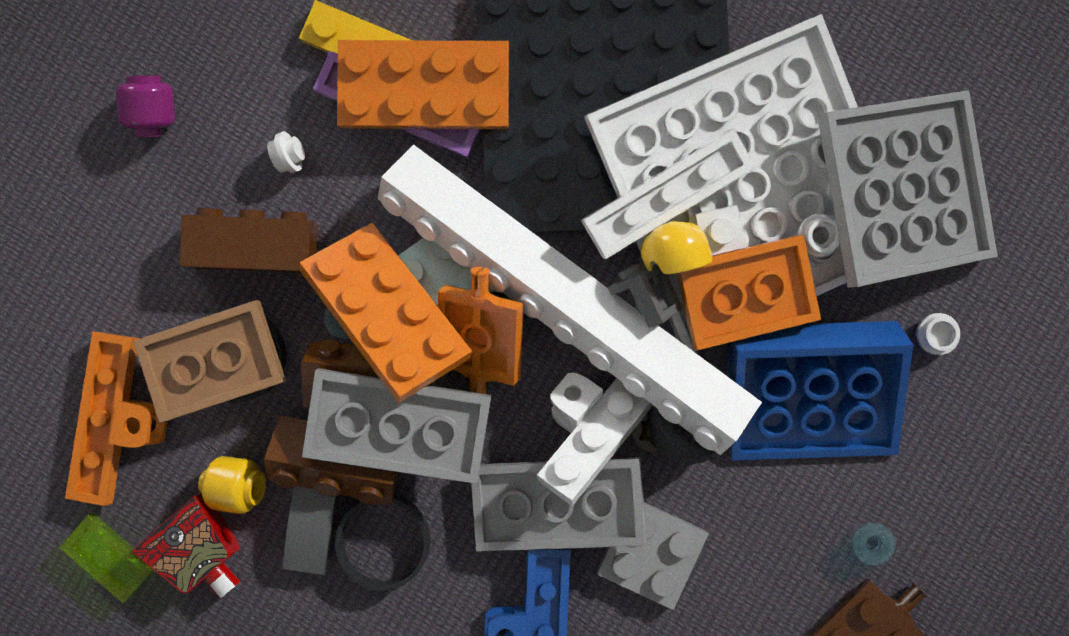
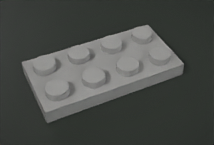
[302,368,491,484]
[471,457,646,551]

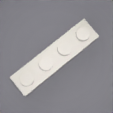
[581,129,756,259]

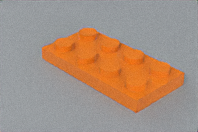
[337,40,509,129]
[300,223,472,403]

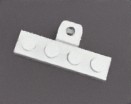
[537,373,653,506]

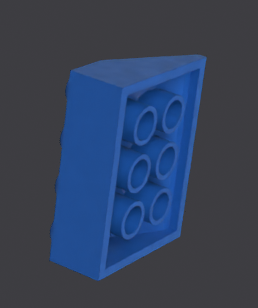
[727,321,913,461]

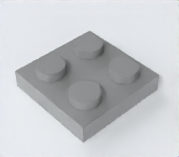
[596,502,709,610]

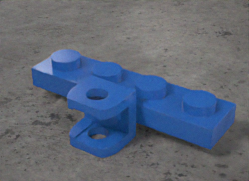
[484,548,571,636]

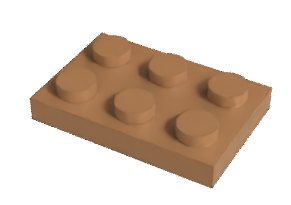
[133,300,286,423]

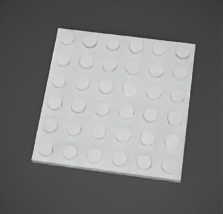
[584,14,858,352]

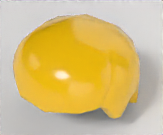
[640,221,712,274]

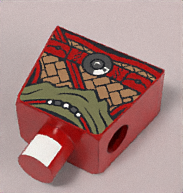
[132,493,240,599]

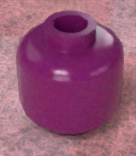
[116,75,176,137]

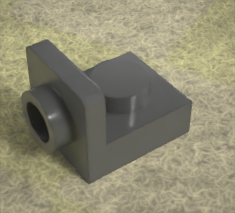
[607,261,683,328]

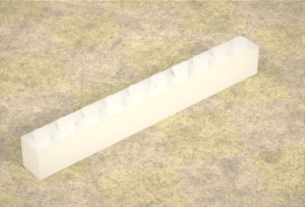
[378,145,762,455]

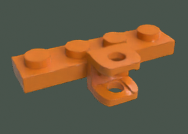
[65,331,168,506]

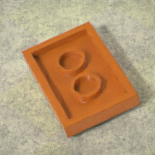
[677,235,821,350]

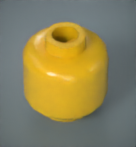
[198,456,266,514]

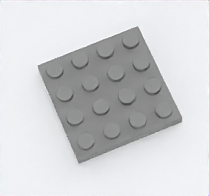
[817,90,998,288]

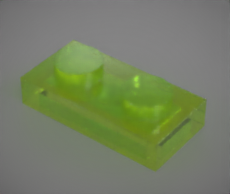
[59,513,154,603]

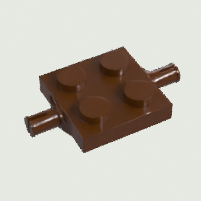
[808,578,927,636]

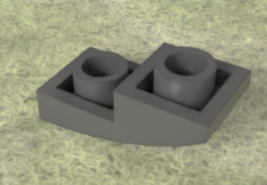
[282,486,337,575]

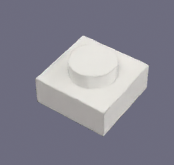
[691,205,746,256]

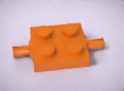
[438,266,524,394]

